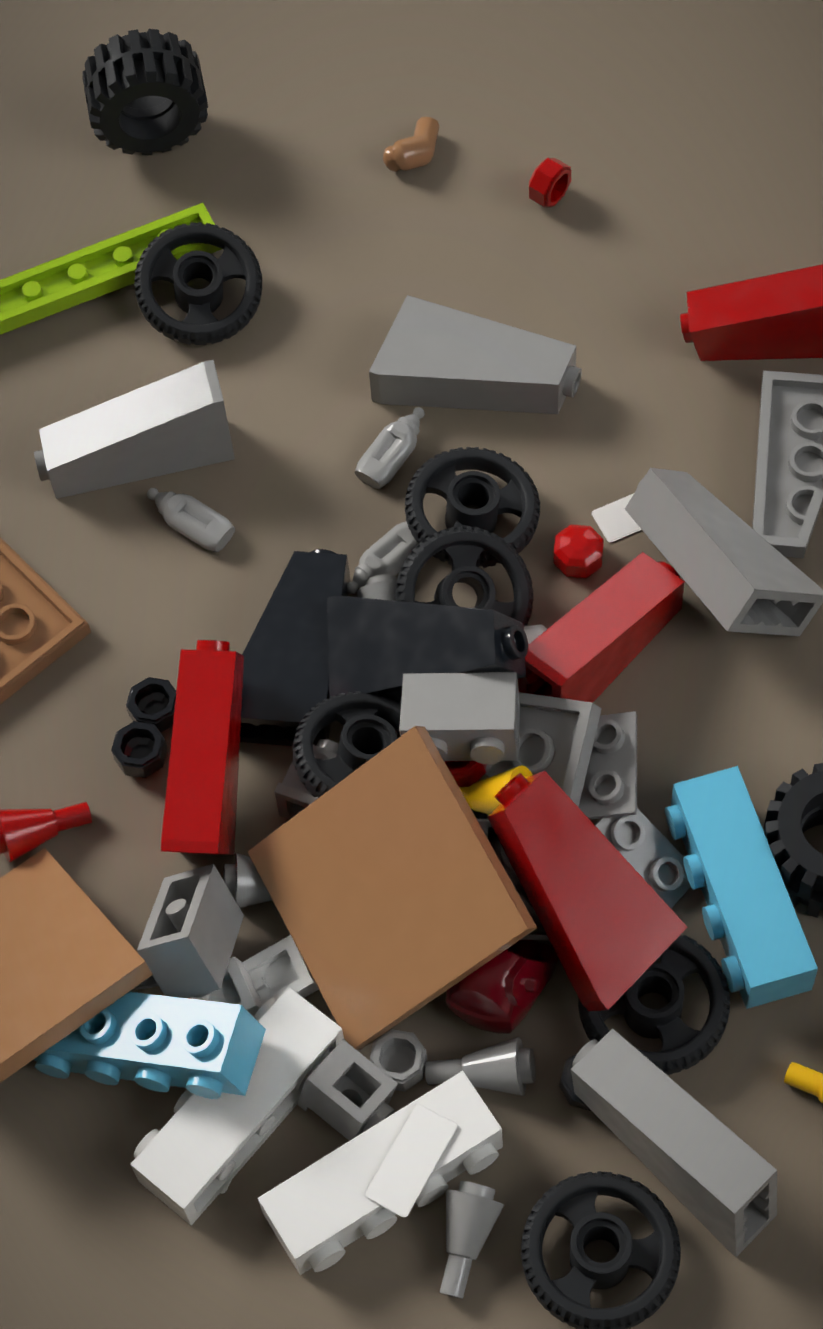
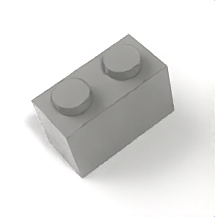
[399,672,520,764]
[137,864,244,998]

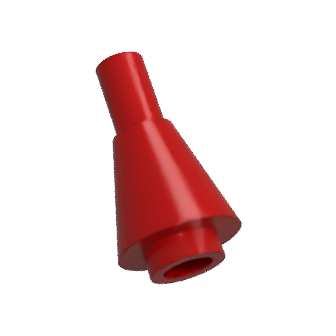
[0,802,92,863]

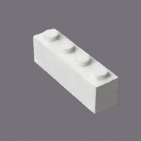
[130,987,344,1226]
[258,1071,503,1275]

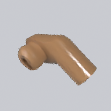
[383,117,440,172]

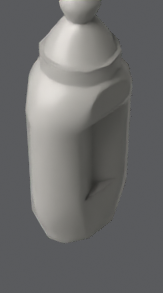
[354,407,425,489]
[147,488,235,552]
[347,521,419,594]

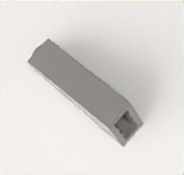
[369,295,582,414]
[34,360,235,499]
[625,467,823,636]
[571,1028,777,1257]

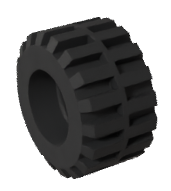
[82,29,208,155]
[763,763,823,918]

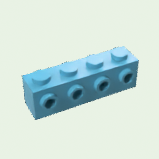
[665,766,818,1009]
[34,992,266,1099]

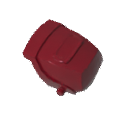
[446,939,558,1034]

